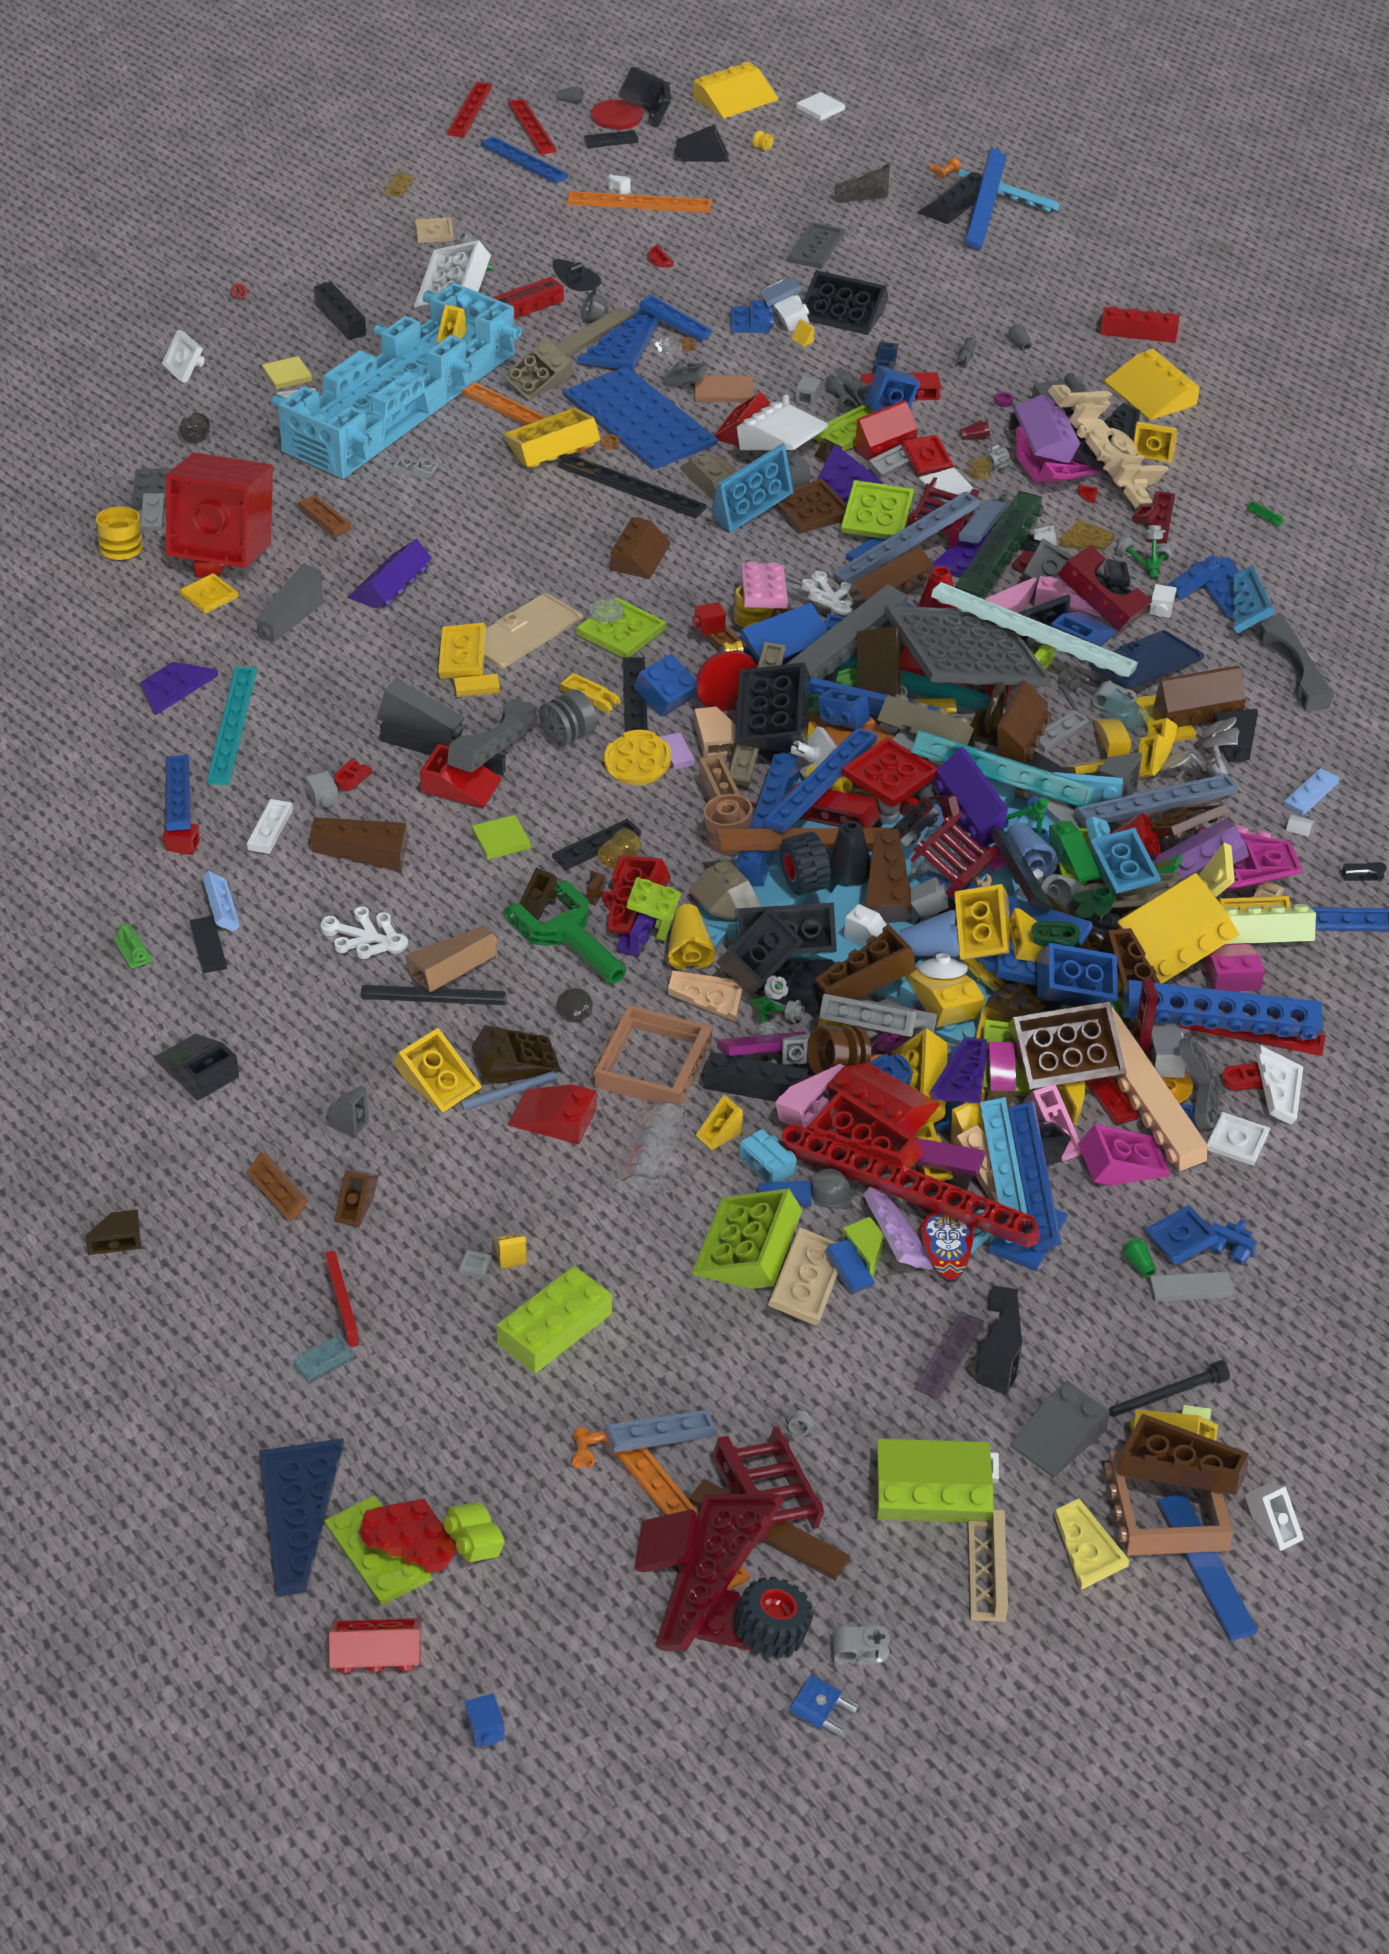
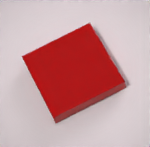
[901,434,954,476]

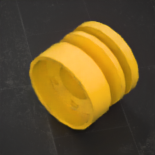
[96,506,143,560]

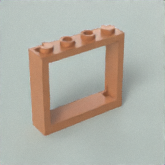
[592,1005,713,1110]
[1104,1450,1233,1556]

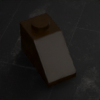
[85,1209,142,1255]

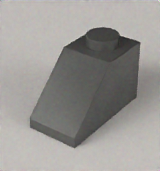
[327,1086,369,1138]

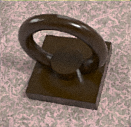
[970,683,1006,747]

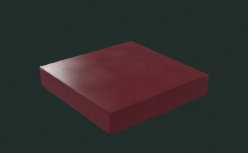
[635,1509,697,1572]

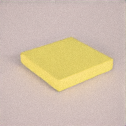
[262,356,312,389]

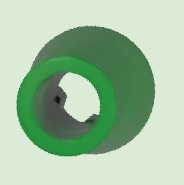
[1122,1238,1157,1278]

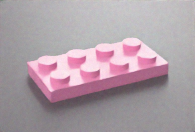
[741,562,788,609]

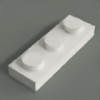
[247,799,293,854]

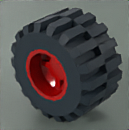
[780,831,831,896]
[733,1577,813,1658]

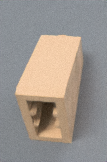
[694,707,737,758]

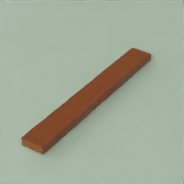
[715,828,902,851]

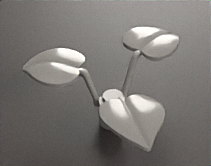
[1155,717,1239,777]

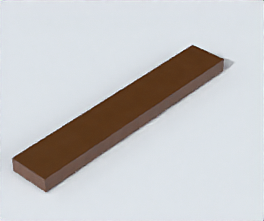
[689,1479,850,1581]

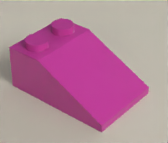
[1202,943,1265,992]
[1078,1124,1171,1186]

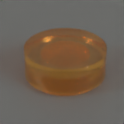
[678,337,697,352]
[600,434,620,450]

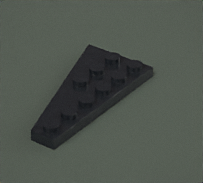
[1073,402,1141,478]

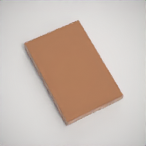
[695,375,754,403]

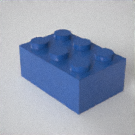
[1037,943,1118,1006]

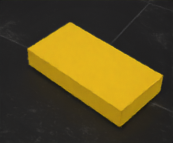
[454,674,500,697]

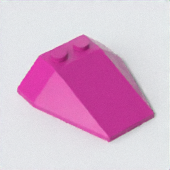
[1016,426,1102,483]
[1195,828,1302,892]

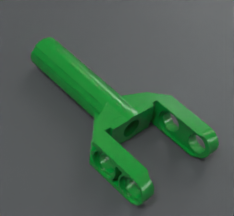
[504,880,627,985]

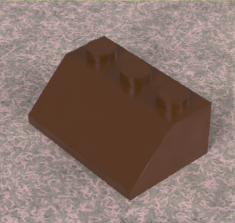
[611,517,671,579]

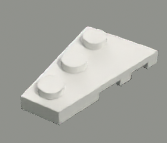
[1255,1045,1303,1125]

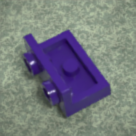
[617,913,657,957]

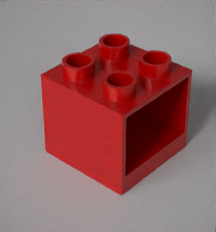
[166,452,273,568]

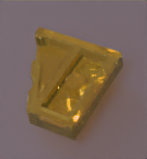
[1059,520,1115,550]

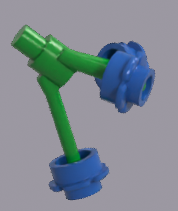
[1004,797,1049,843]

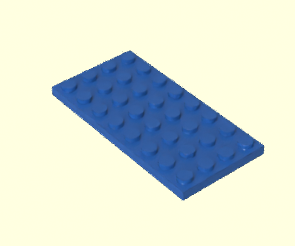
[563,367,718,470]

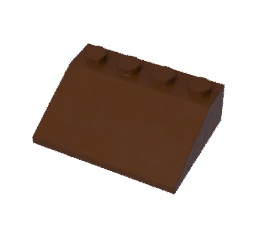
[1008,1002,1127,1091]

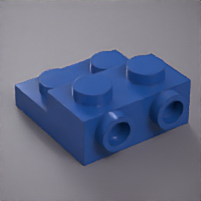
[731,300,773,333]

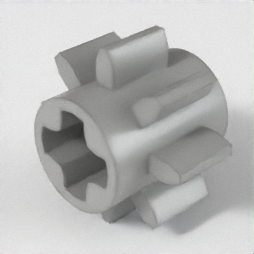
[985,444,1010,470]

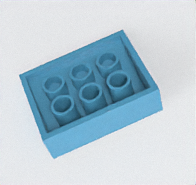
[712,443,793,533]

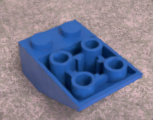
[1051,611,1118,661]

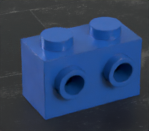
[818,689,870,729]

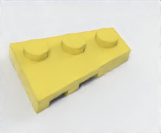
[1198,842,1234,898]
[1055,1498,1129,1590]

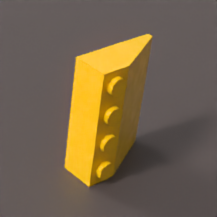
[693,62,779,119]
[1104,349,1200,421]
[502,407,600,468]
[1116,873,1240,984]

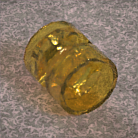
[598,828,642,870]

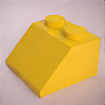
[1134,422,1178,463]

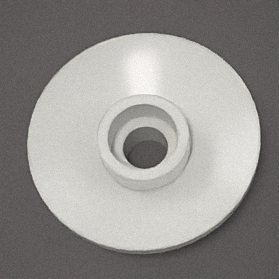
[919,953,968,979]

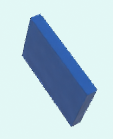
[988,1197,1068,1272]

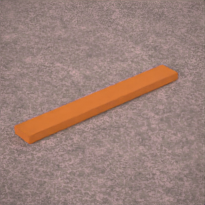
[567,191,712,213]
[462,382,589,453]
[603,1420,750,1590]

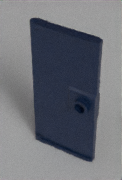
[1088,630,1204,690]

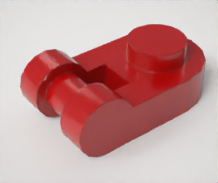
[334,759,372,791]
[1221,1063,1264,1090]

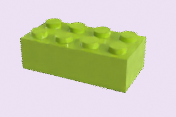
[496,1266,612,1374]

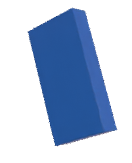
[758,1181,812,1206]
[825,1240,875,1293]

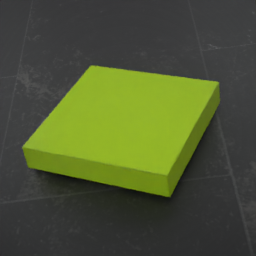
[472,815,531,860]

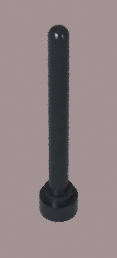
[1108,1360,1230,1417]

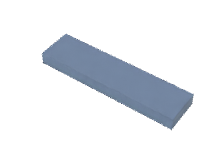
[959,500,1007,544]
[604,1409,717,1453]

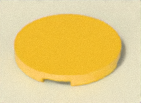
[604,730,672,785]

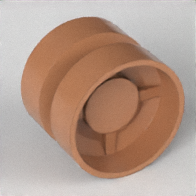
[704,794,753,855]

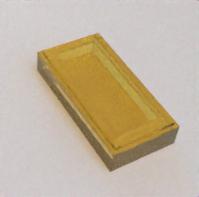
[385,172,414,198]

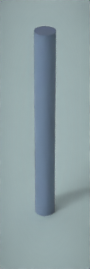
[460,1071,557,1111]

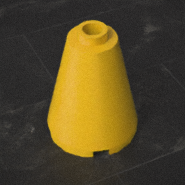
[668,904,716,970]

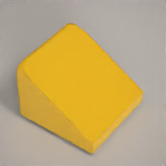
[791,319,814,347]

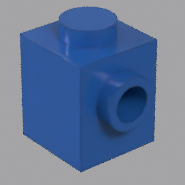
[464,1693,505,1748]

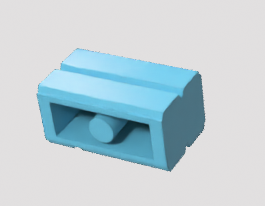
[739,1129,797,1183]

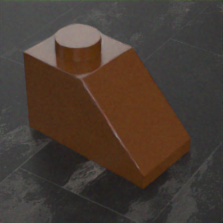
[334,1169,379,1227]

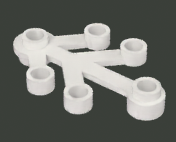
[801,571,857,617]
[321,907,408,959]

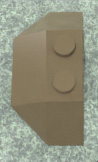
[680,455,737,500]
[689,859,762,920]
[1083,872,1180,913]

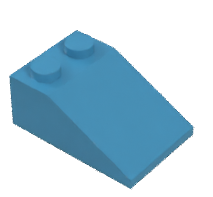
[1090,828,1161,894]

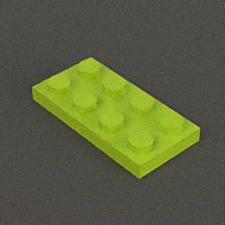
[813,404,876,451]
[324,1495,432,1606]

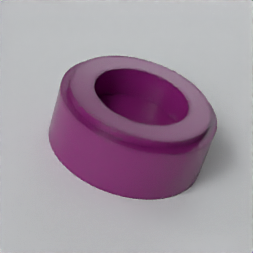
[994,392,1014,407]

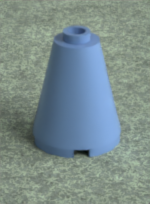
[1007,822,1059,877]
[899,910,960,958]

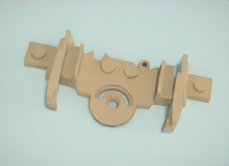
[1048,385,1168,509]

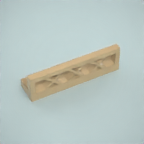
[968,1510,1008,1622]

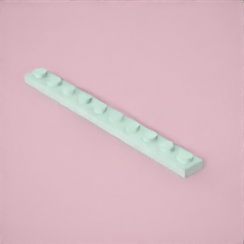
[931,582,1138,677]

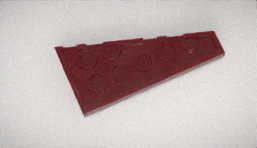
[656,1494,784,1651]

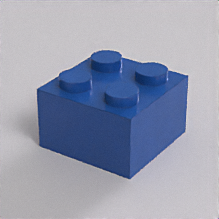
[864,365,920,411]
[633,653,697,717]

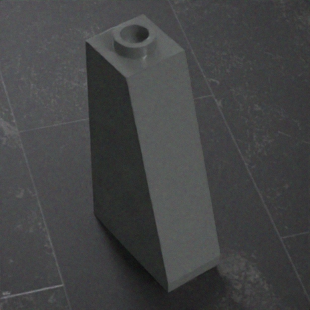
[256,563,323,642]
[377,678,464,740]

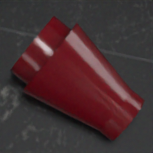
[960,420,990,440]

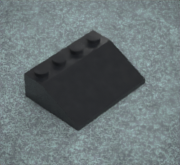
[803,270,889,335]
[735,662,811,753]

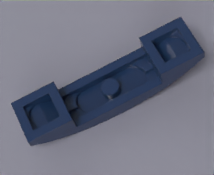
[872,342,899,372]

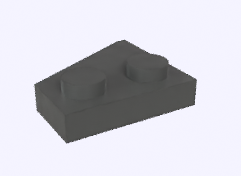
[664,362,707,386]

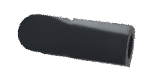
[1342,862,1387,881]

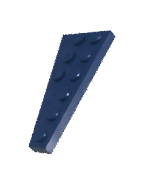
[259,1438,344,1597]

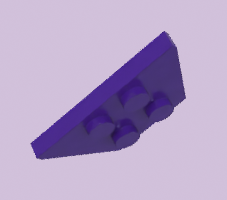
[817,445,884,502]
[140,662,218,715]

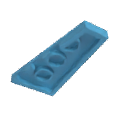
[1233,565,1275,634]

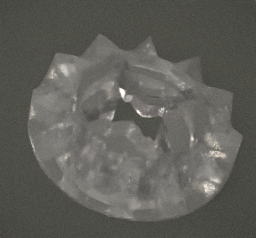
[589,599,623,624]

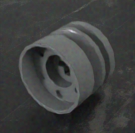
[539,689,597,747]

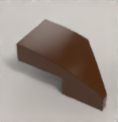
[587,870,606,906]

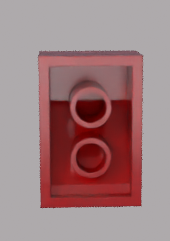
[508,1084,597,1145]

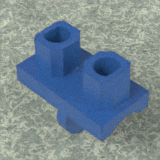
[1208,1219,1257,1265]

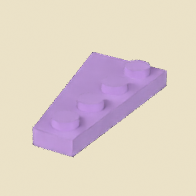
[863,1187,933,1270]

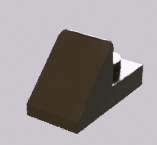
[519,867,557,920]

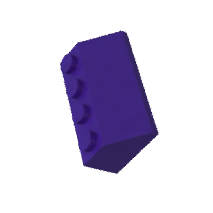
[347,538,432,609]
[933,747,1008,847]

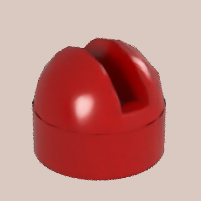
[230,283,247,299]

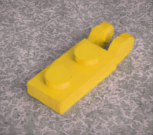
[559,673,621,714]

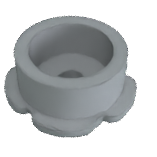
[787,1410,815,1436]

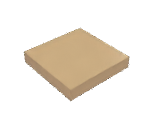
[415,217,454,243]

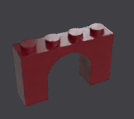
[1057,545,1153,632]

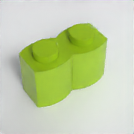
[444,1502,505,1562]

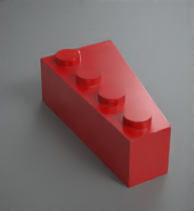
[808,1089,924,1169]

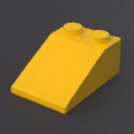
[955,884,1010,960]
[905,968,986,1028]
[393,1028,482,1113]

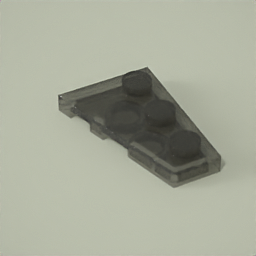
[834,164,890,203]

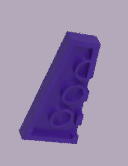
[932,529,996,580]
[931,1037,988,1103]

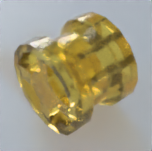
[971,457,992,480]

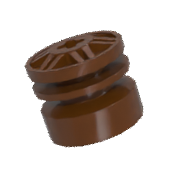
[807,1025,871,1075]

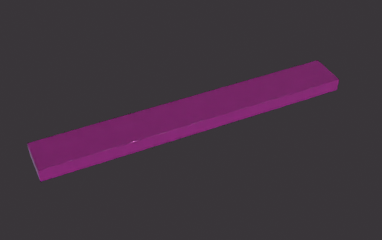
[788,1124,985,1176]

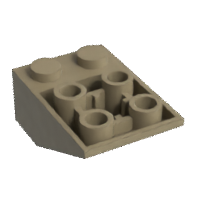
[503,337,575,401]

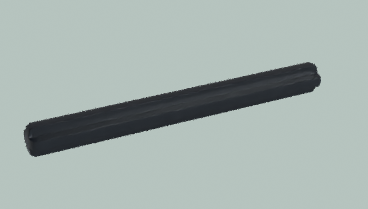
[361,985,506,1005]

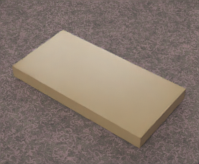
[768,1227,838,1326]

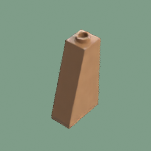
[405,926,498,992]

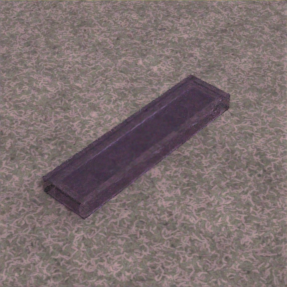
[914,1311,984,1400]

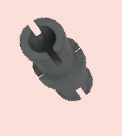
[955,337,977,368]

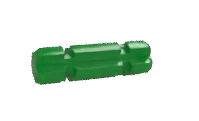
[1247,501,1284,527]

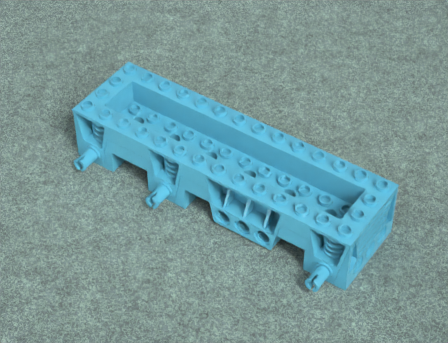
[271,282,522,479]

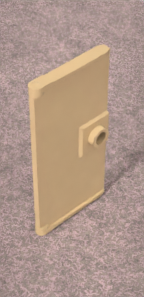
[484,593,584,670]

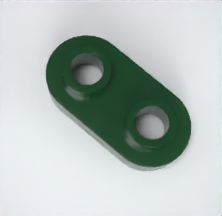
[1030,921,1080,947]

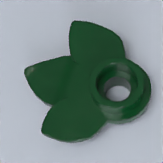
[1071,886,1116,918]

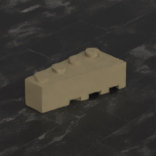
[877,694,974,745]

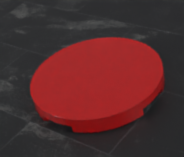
[591,99,643,130]
[696,650,757,712]

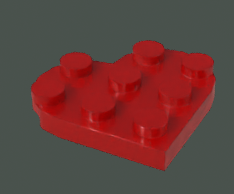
[359,1498,457,1572]

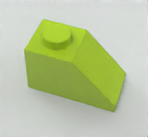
[842,1217,885,1278]

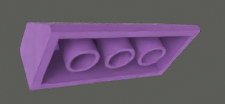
[1014,395,1080,463]
[1151,819,1249,883]

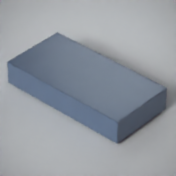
[760,276,802,307]

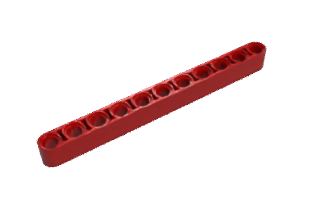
[782,1124,1040,1247]

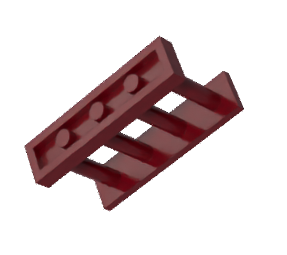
[907,477,980,547]
[910,812,1000,899]
[712,1426,824,1542]

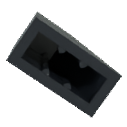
[674,124,729,162]
[1213,708,1258,762]

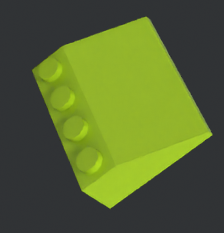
[692,1188,802,1289]
[877,1439,994,1523]

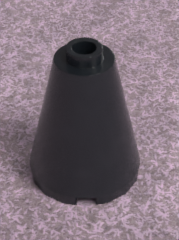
[828,821,871,887]

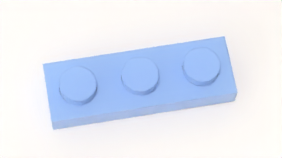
[1283,768,1340,816]
[203,870,240,931]

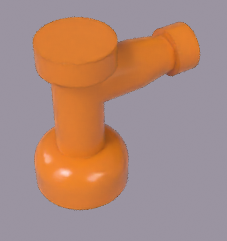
[929,157,961,179]
[572,1427,607,1468]

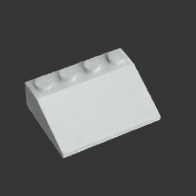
[414,240,491,311]
[737,402,828,450]

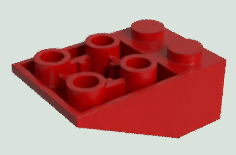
[420,744,502,808]

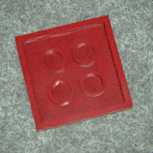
[841,737,938,807]

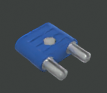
[789,1674,858,1737]

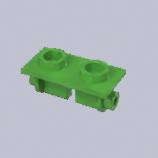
[113,923,153,969]

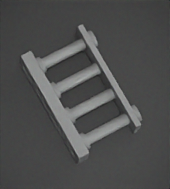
[819,994,937,1037]

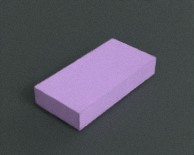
[660,732,695,769]

